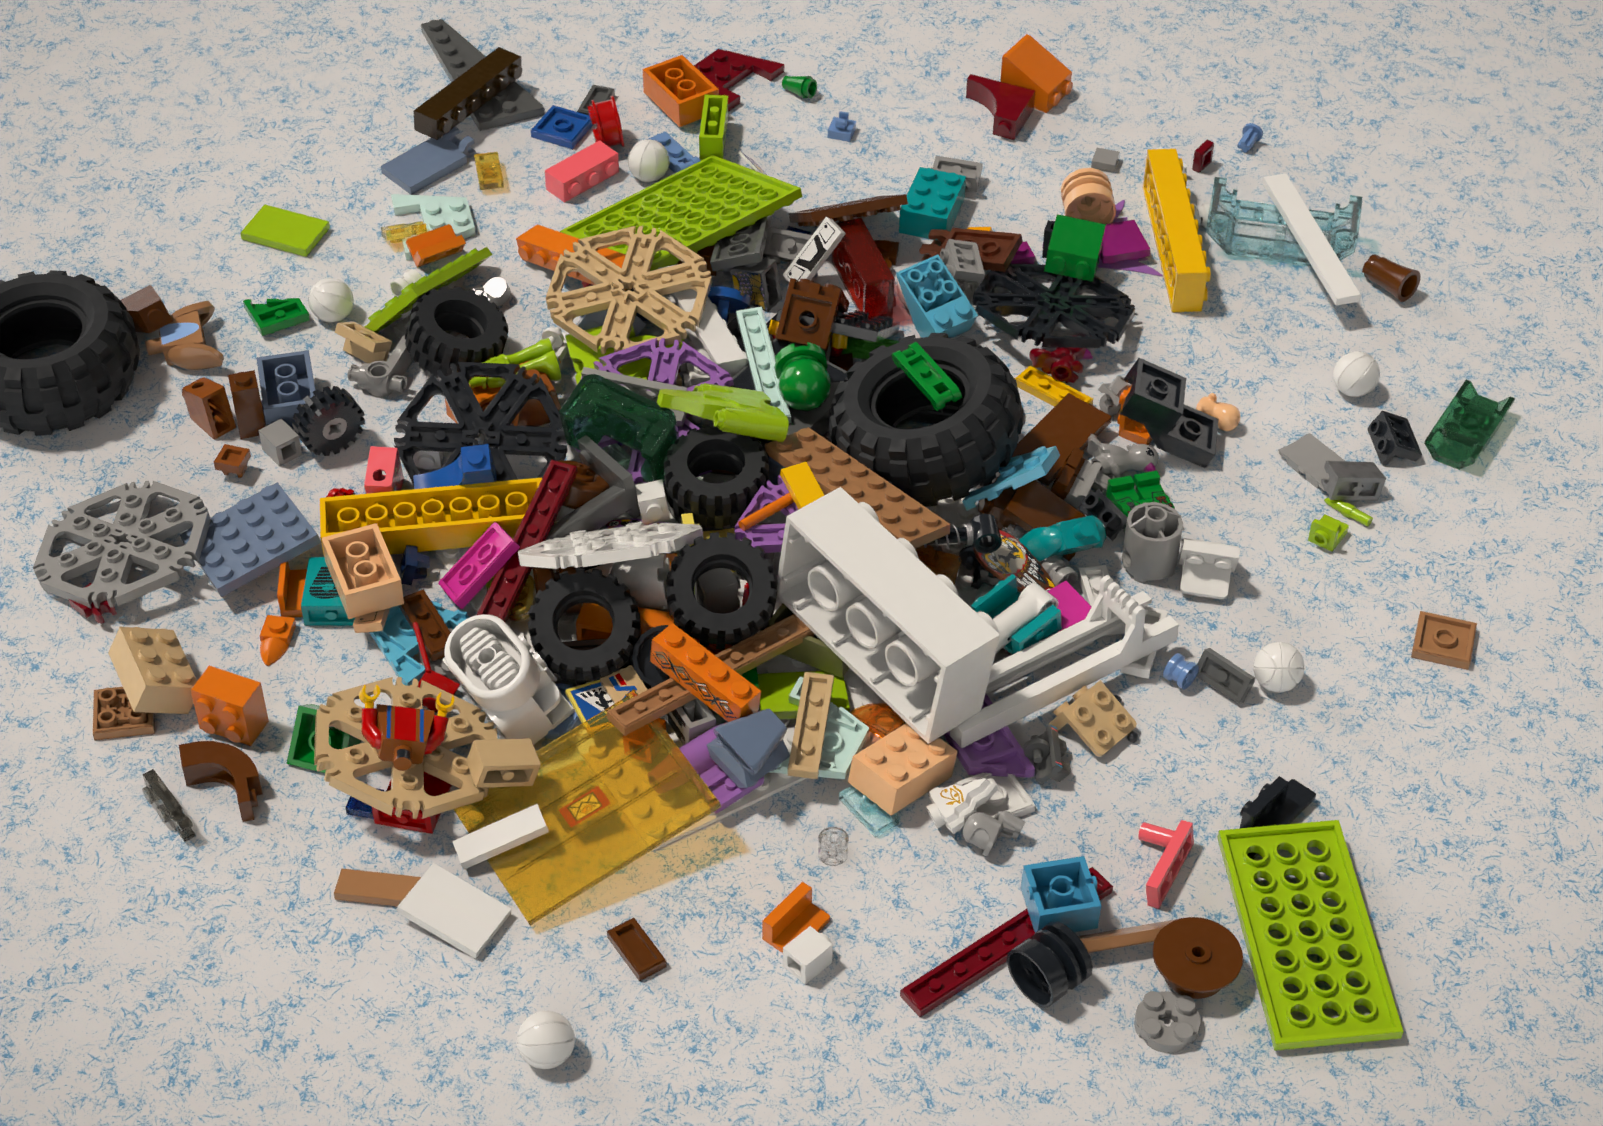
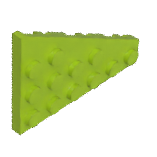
[364,247,493,333]

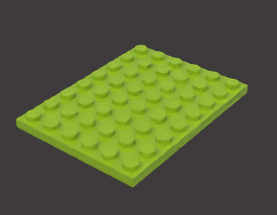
[560,155,802,271]

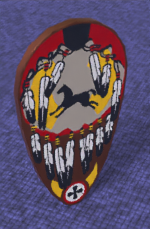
[974,530,1055,592]

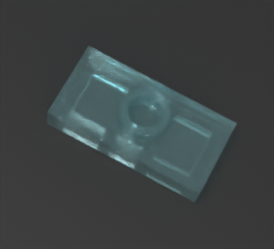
[839,785,900,837]

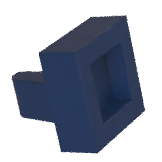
[400,545,430,585]

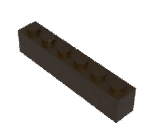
[414,47,522,140]

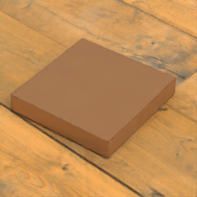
[1411,611,1477,670]

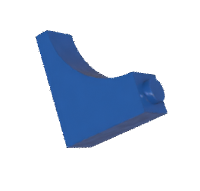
[413,444,497,489]

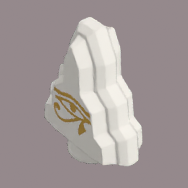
[926,778,999,834]

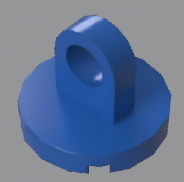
[708,286,751,325]

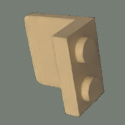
[1048,680,1137,757]

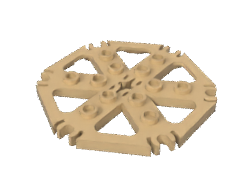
[546,226,712,354]
[314,677,497,819]

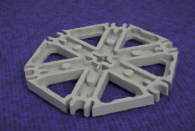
[33,481,211,608]

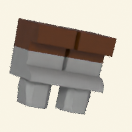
[1050,447,1111,509]

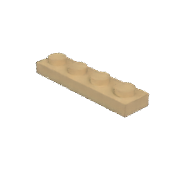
[788,672,834,779]

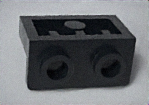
[1367,410,1422,465]

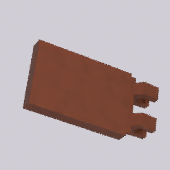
[919,228,1023,272]

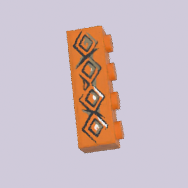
[650,623,761,722]

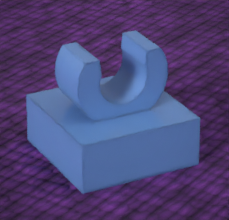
[827,111,856,142]

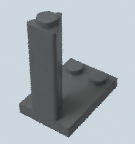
[546,435,641,540]

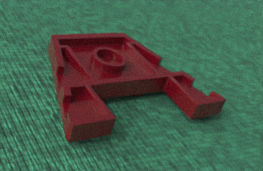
[694,49,784,112]

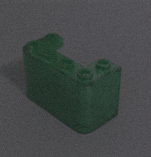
[559,374,680,483]

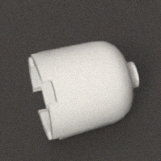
[610,553,671,610]

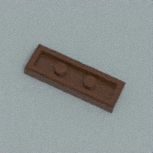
[398,589,451,662]

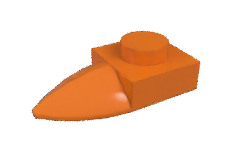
[260,615,296,666]

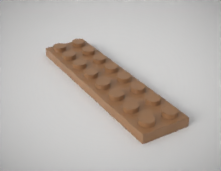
[765,427,950,548]

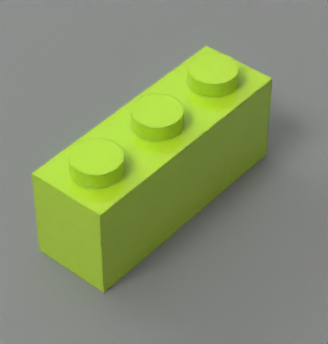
[699,95,728,160]

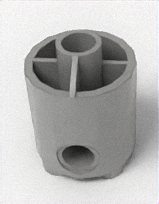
[1122,502,1183,583]

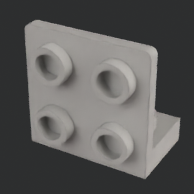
[940,239,985,282]

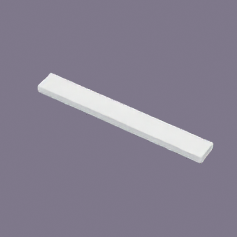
[1262,173,1361,306]

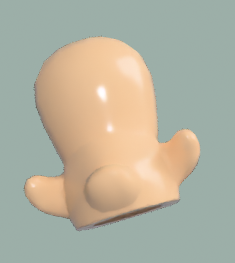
[1196,393,1240,431]

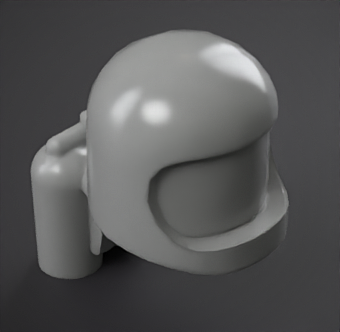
[962,811,1026,856]

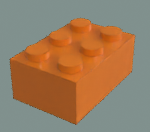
[643,55,719,127]

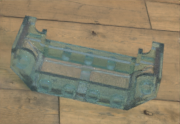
[1206,177,1363,266]

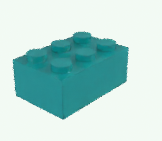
[899,167,966,240]

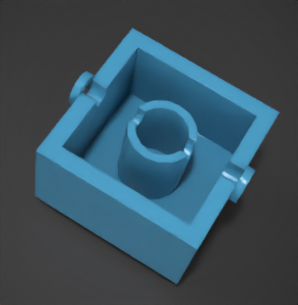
[1021,856,1101,933]

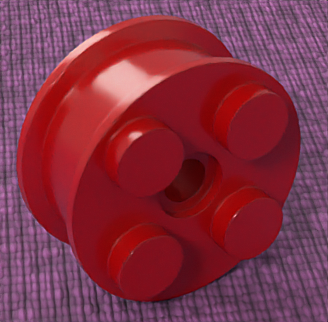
[587,96,625,147]

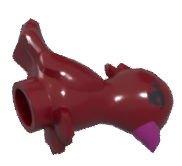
[1029,335,1093,383]

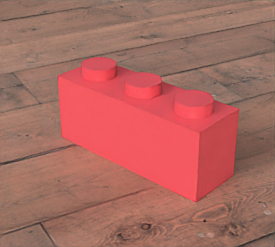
[545,140,619,203]

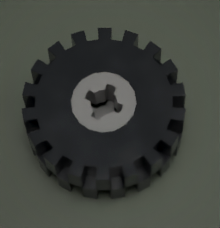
[292,386,365,456]

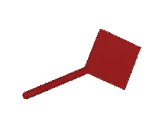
[413,622,460,714]

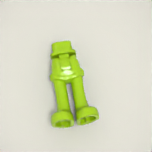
[469,338,562,389]

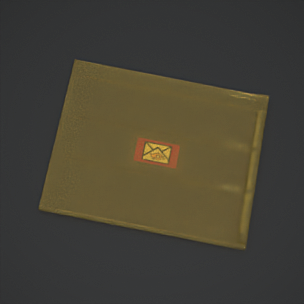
[453,690,721,926]

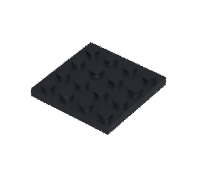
[776,309,900,342]

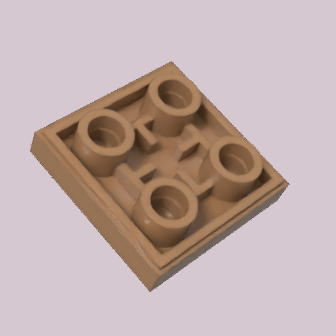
[93,687,155,741]

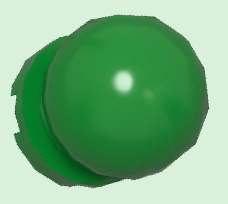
[774,342,831,412]

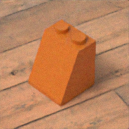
[1000,34,1073,113]

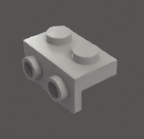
[932,156,983,192]
[763,227,812,266]

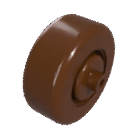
[547,460,610,510]

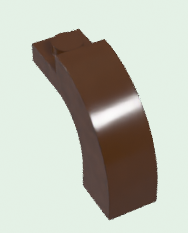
[179,741,263,822]

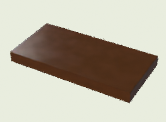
[1012,393,1111,486]

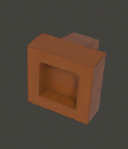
[214,444,251,478]

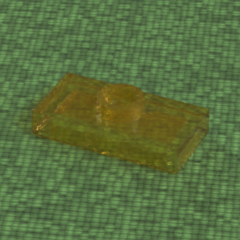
[474,152,504,190]

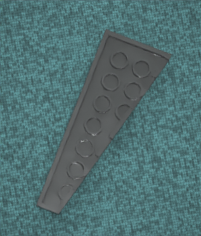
[421,19,545,131]

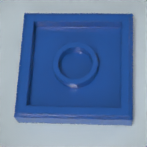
[531,105,594,149]

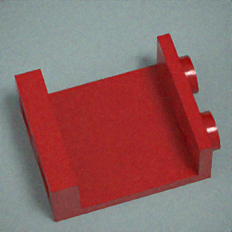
[372,771,452,834]

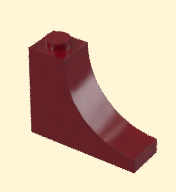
[966,74,1035,140]

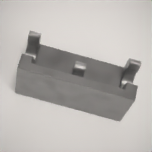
[1321,461,1386,501]

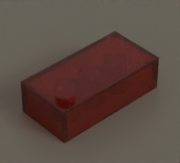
[832,218,896,318]

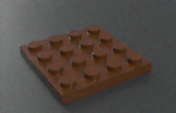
[789,194,908,227]

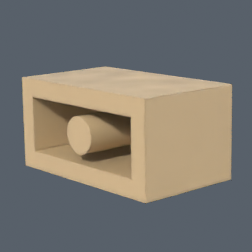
[466,738,541,788]

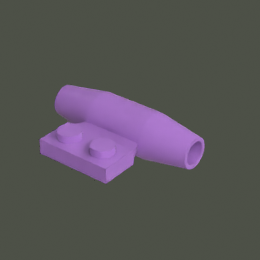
[648,722,764,814]

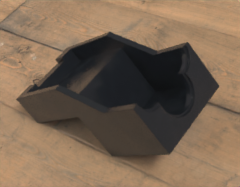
[1120,358,1219,468]

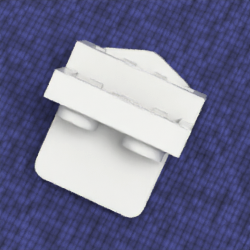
[1178,538,1240,599]

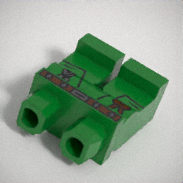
[1106,470,1175,533]

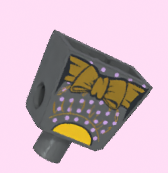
[723,258,782,312]

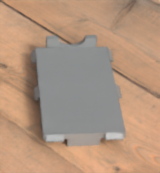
[1278,433,1345,492]

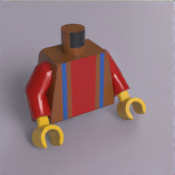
[359,685,455,771]

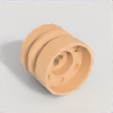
[1061,168,1116,224]

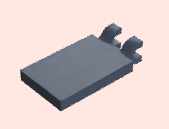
[381,126,476,195]

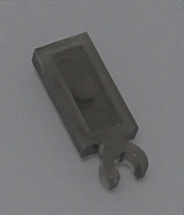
[142,769,196,842]

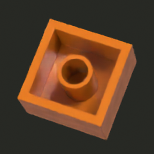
[191,665,269,746]

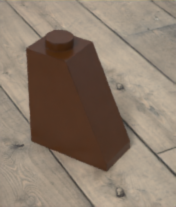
[121,285,173,333]
[228,370,266,439]

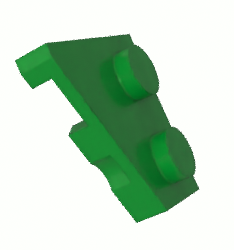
[243,298,310,336]

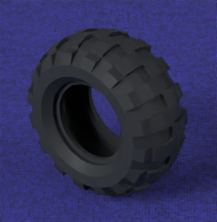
[0,270,140,436]
[829,333,1023,507]

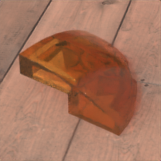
[849,703,906,738]

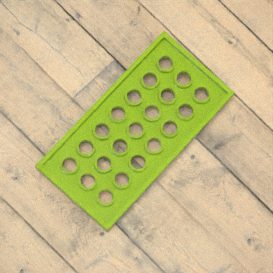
[1217,820,1404,1051]

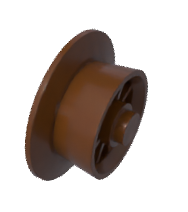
[1153,917,1243,999]

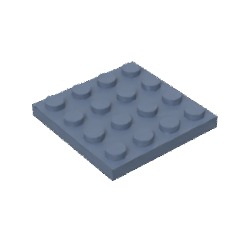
[180,482,321,597]

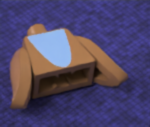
[145,301,224,370]

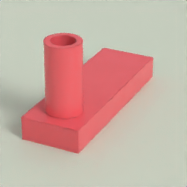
[1138,820,1194,909]

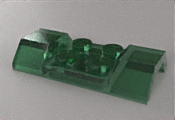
[1424,379,1515,470]

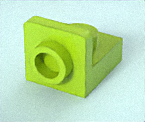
[1308,514,1349,552]

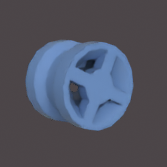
[1163,653,1199,690]

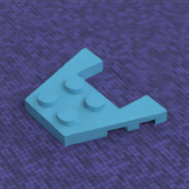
[962,446,1060,510]
[369,594,470,686]

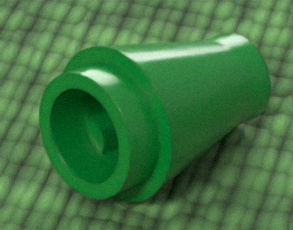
[782,75,817,99]

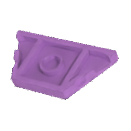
[944,693,1035,778]

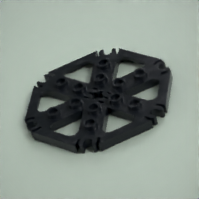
[972,264,1135,348]
[394,362,569,486]

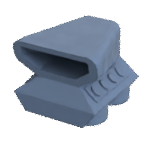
[707,709,790,788]

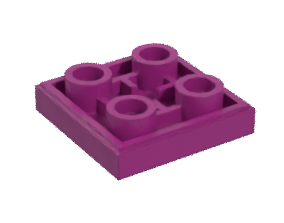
[1100,220,1151,264]

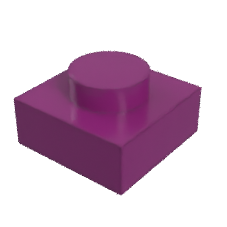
[1010,241,1035,264]

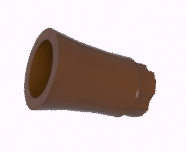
[1362,254,1421,302]

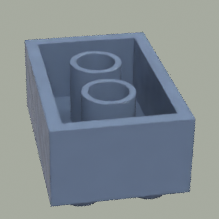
[256,350,315,429]

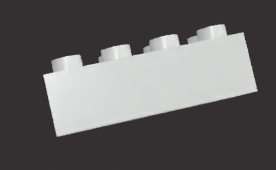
[777,487,1000,744]

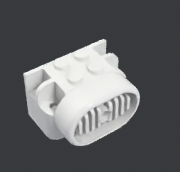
[442,614,575,745]

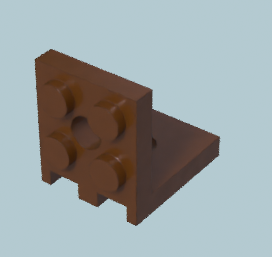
[775,278,850,351]

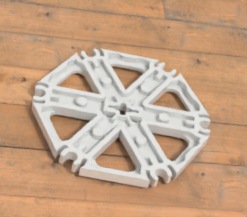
[518,522,703,569]

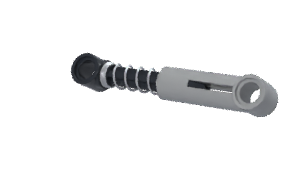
[915,514,1002,554]

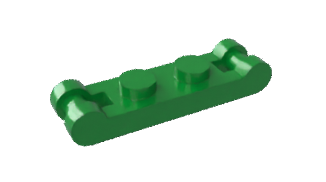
[891,342,962,411]

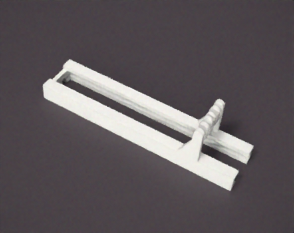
[950,575,1179,749]

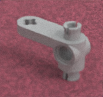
[348,335,413,398]

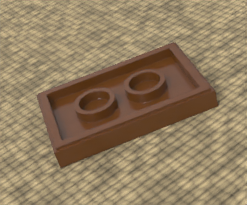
[1002,480,1086,561]

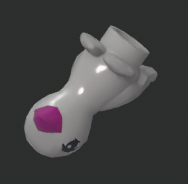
[1087,434,1159,479]

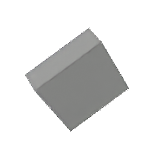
[1091,147,1120,172]

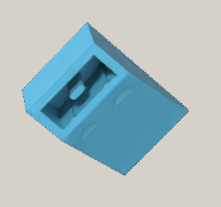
[896,255,978,338]

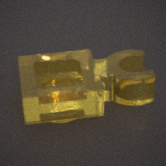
[381,221,427,243]

